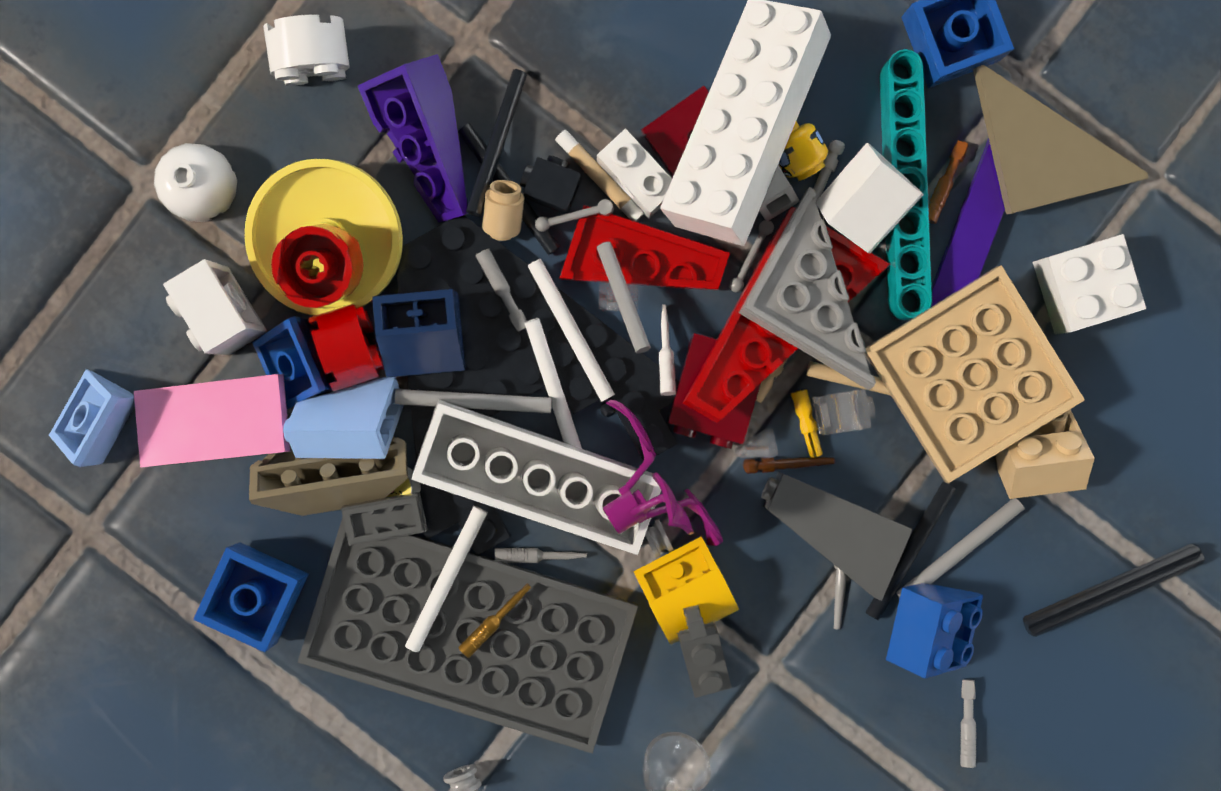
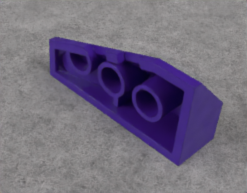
[357,54,468,223]

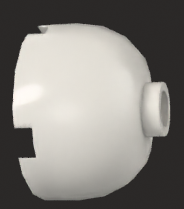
[154,143,237,222]

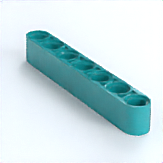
[880,49,932,321]

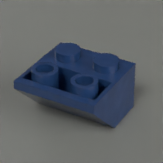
[372,289,465,378]

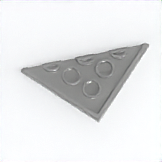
[739,187,876,390]

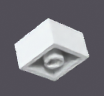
[1033,234,1146,334]
[163,259,267,356]

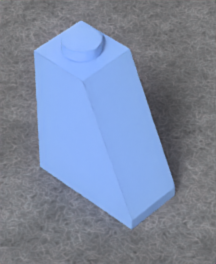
[283,377,404,459]

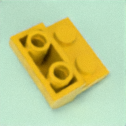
[633,536,739,645]

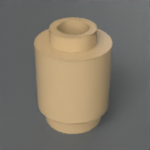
[482,180,524,241]

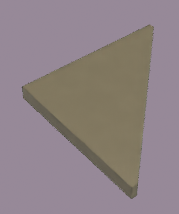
[973,65,1148,215]

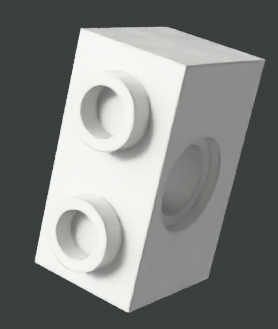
[597,128,672,219]

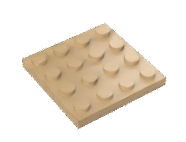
[865,265,1085,483]

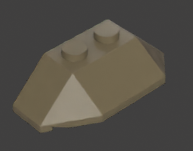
[249,436,408,516]

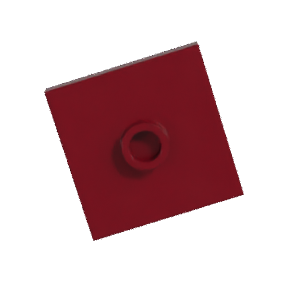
[641,86,709,177]

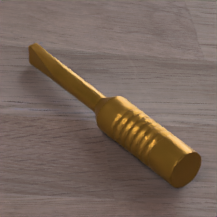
[458,583,531,658]

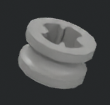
[645,519,674,558]
[443,764,482,791]

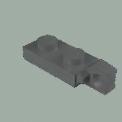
[677,605,732,698]

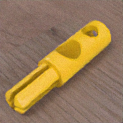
[791,389,823,458]

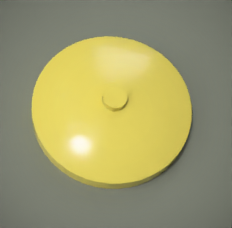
[245,159,403,316]

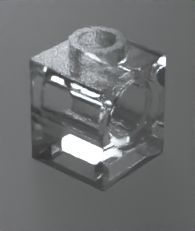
[813,389,875,435]

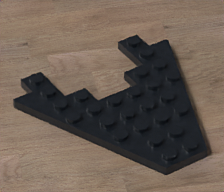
[396,215,679,555]

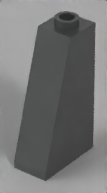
[761,472,913,601]

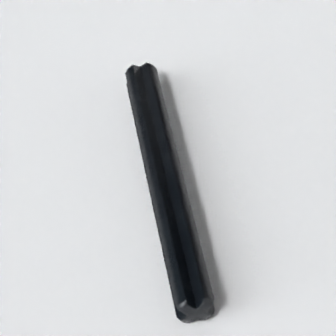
[1023,544,1205,637]

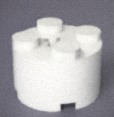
[263,15,350,86]

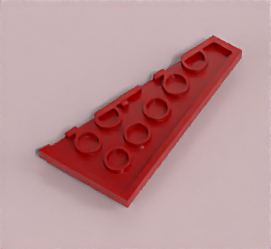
[683,206,890,423]

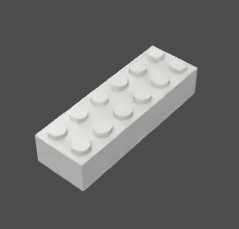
[660,0,831,246]
[411,400,661,555]

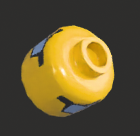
[778,121,828,181]

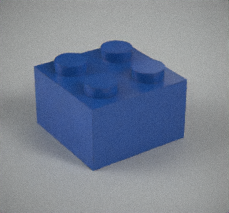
[901,0,1014,89]
[193,542,309,652]

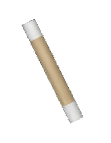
[555,130,644,222]

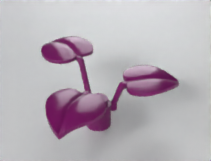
[602,400,723,546]

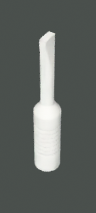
[659,304,676,396]

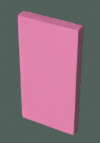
[134,374,291,467]

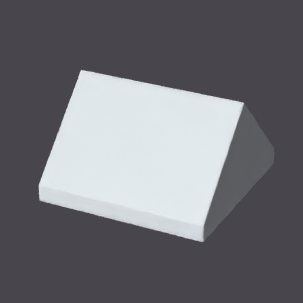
[816,143,924,253]

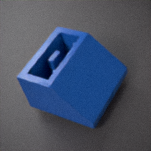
[886,583,983,679]

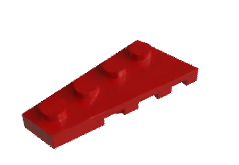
[560,205,730,291]

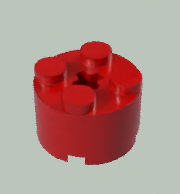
[271,224,364,308]
[309,303,384,392]

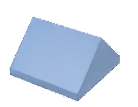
[49,369,135,467]

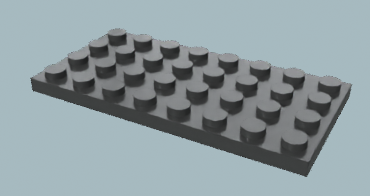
[297,517,638,754]

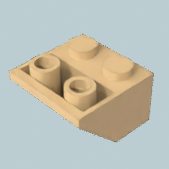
[996,409,1095,499]

